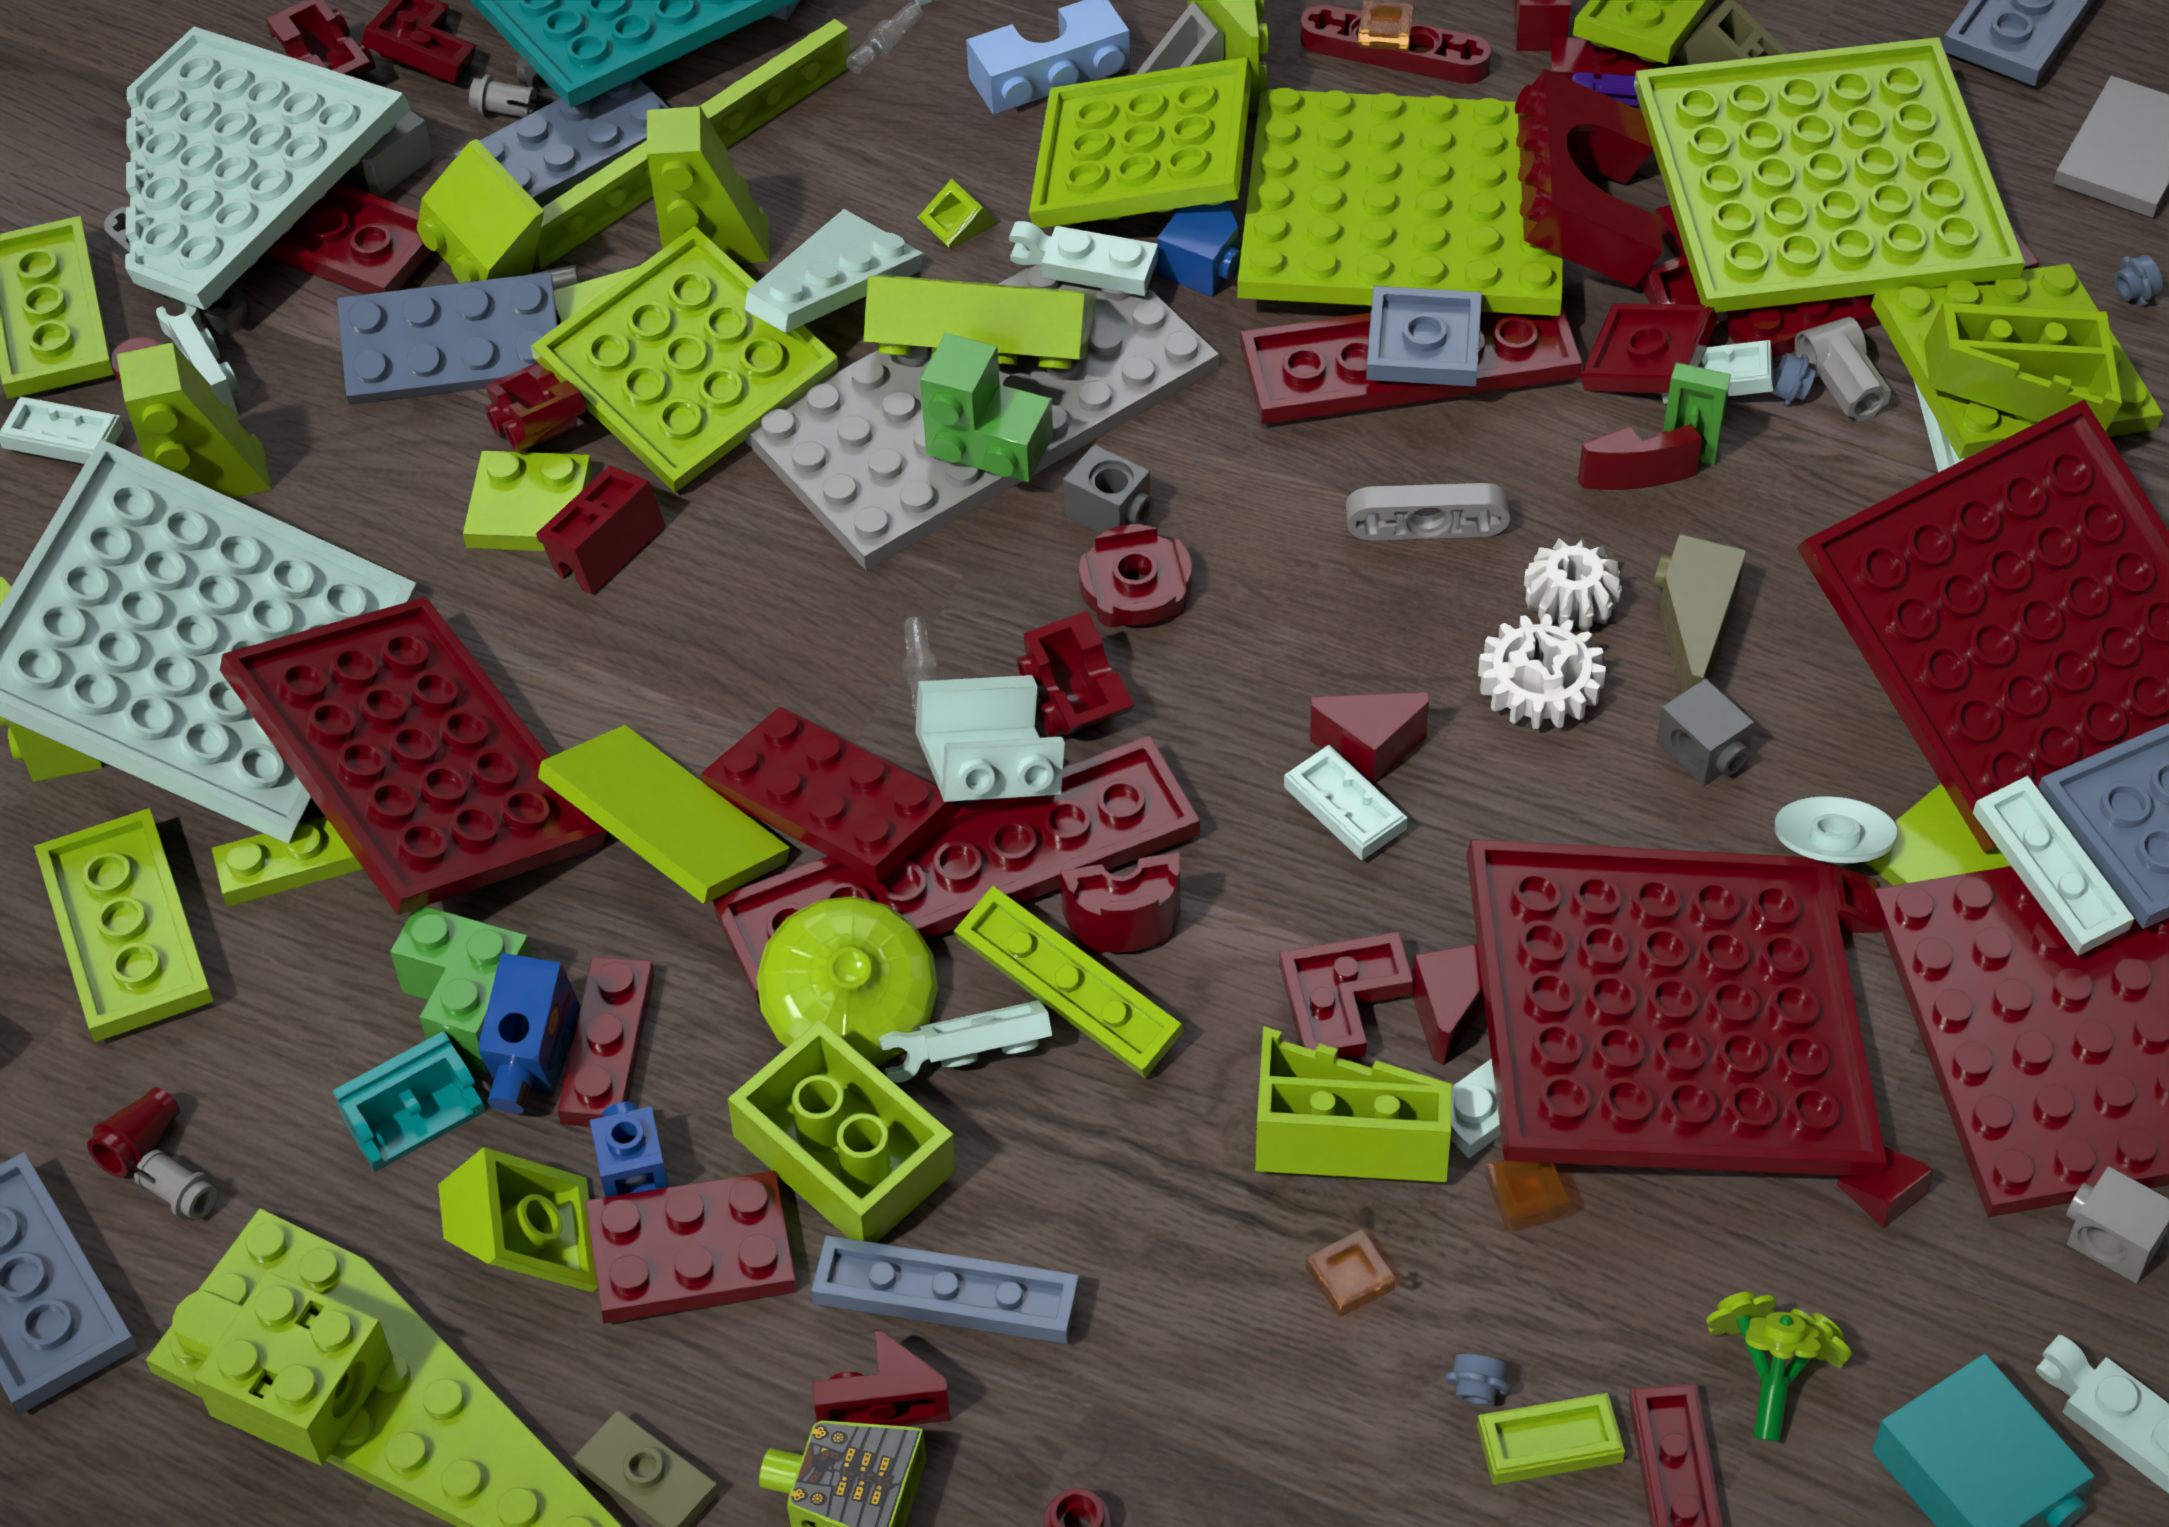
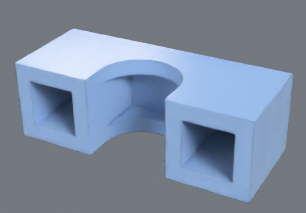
[966,0,1130,115]

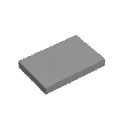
[2053,75,2169,218]

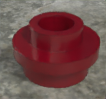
[1043,1488,1111,1527]

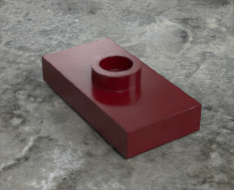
[1551,37,1654,80]

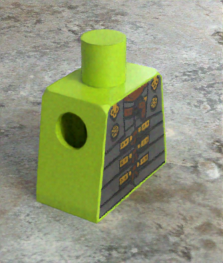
[759,1420,927,1527]

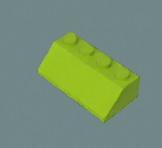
[863,275,1097,369]

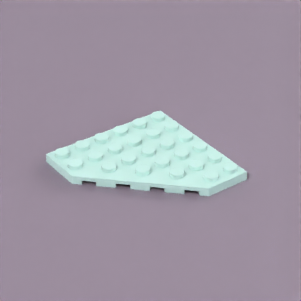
[125,27,411,310]

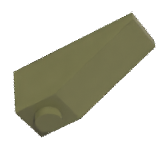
[1675,0,1791,65]
[1654,534,1746,694]

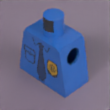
[478,953,581,1114]

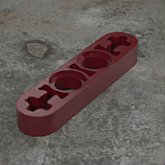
[1300,4,1491,84]

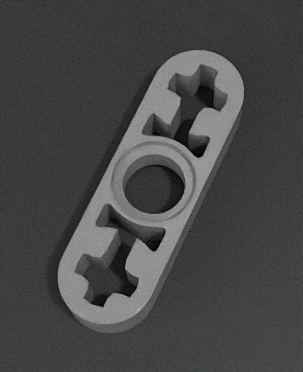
[1346,483,1510,541]

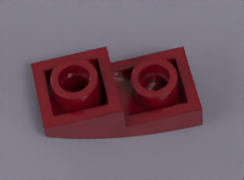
[1578,424,1702,490]

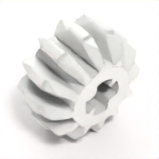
[1524,538,1622,632]

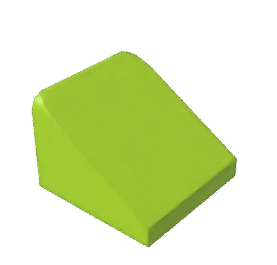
[917,179,998,249]

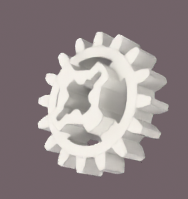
[1478,614,1606,729]

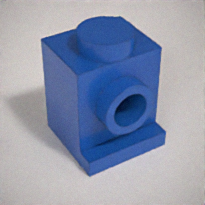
[590,1102,669,1197]

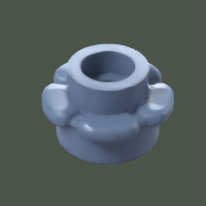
[2114,254,2163,306]
[1770,353,1816,406]
[1445,1354,1510,1406]

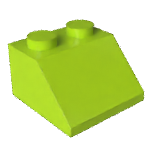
[417,139,544,283]

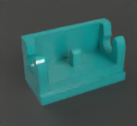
[332,1031,485,1172]

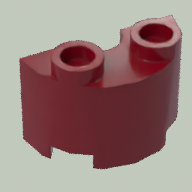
[266,0,375,78]
[485,362,586,452]
[1016,610,1134,737]
[1060,852,1181,954]

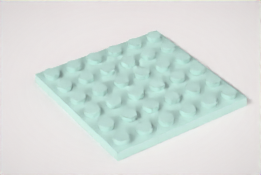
[0,438,416,844]

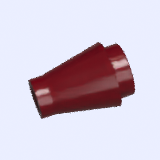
[87,1087,180,1178]

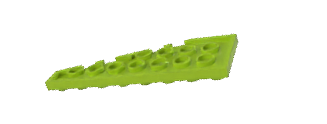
[146,1208,622,1527]

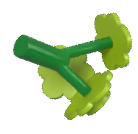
[1706,1292,1852,1443]

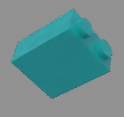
[1872,1354,2094,1527]

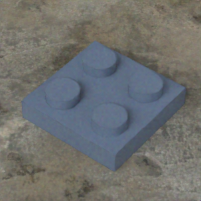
[1366,286,1482,386]

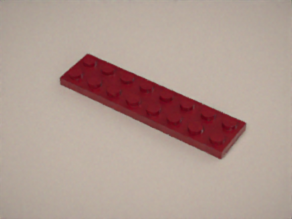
[712,735,1200,1004]

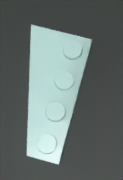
[744,209,924,333]

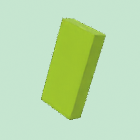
[1477,1393,1625,1485]

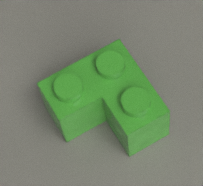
[920,332,1053,482]
[390,906,533,1074]

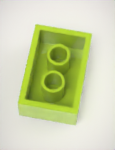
[727,1020,956,1243]

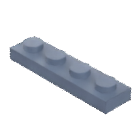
[811,1235,1080,1344]

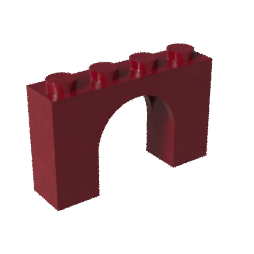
[1515,68,1663,287]

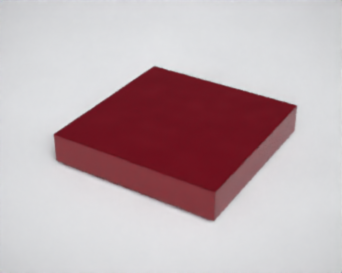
[1580,303,1718,393]

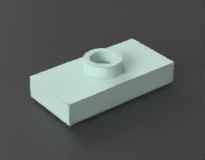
[1662,340,1773,404]
[0,396,124,464]
[1284,745,1407,861]

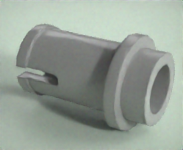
[469,75,537,118]
[134,1150,217,1220]

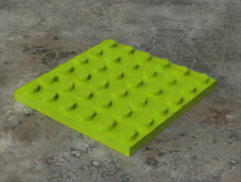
[1634,37,2025,313]
[1237,88,1563,316]

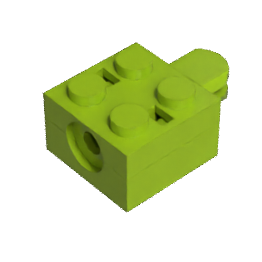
[172,1271,393,1466]

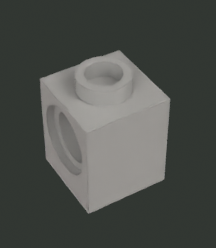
[2066,1166,2169,1284]

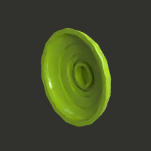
[756,896,938,1067]

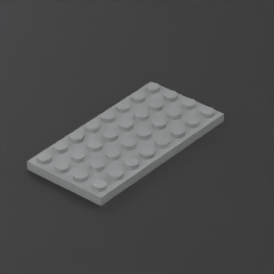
[744,265,1219,570]

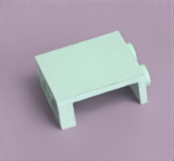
[915,675,1065,802]

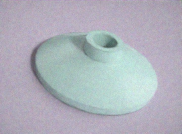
[1775,796,1897,866]

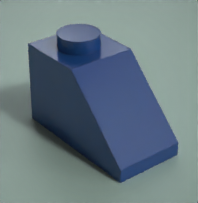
[1157,201,1241,297]

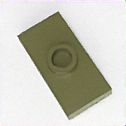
[573,1410,719,1527]

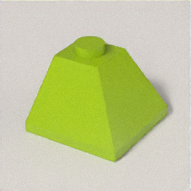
[438,1147,598,1293]

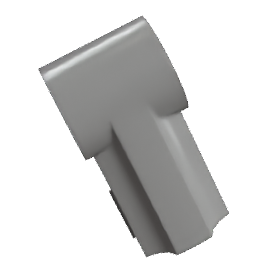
[1794,317,1891,422]

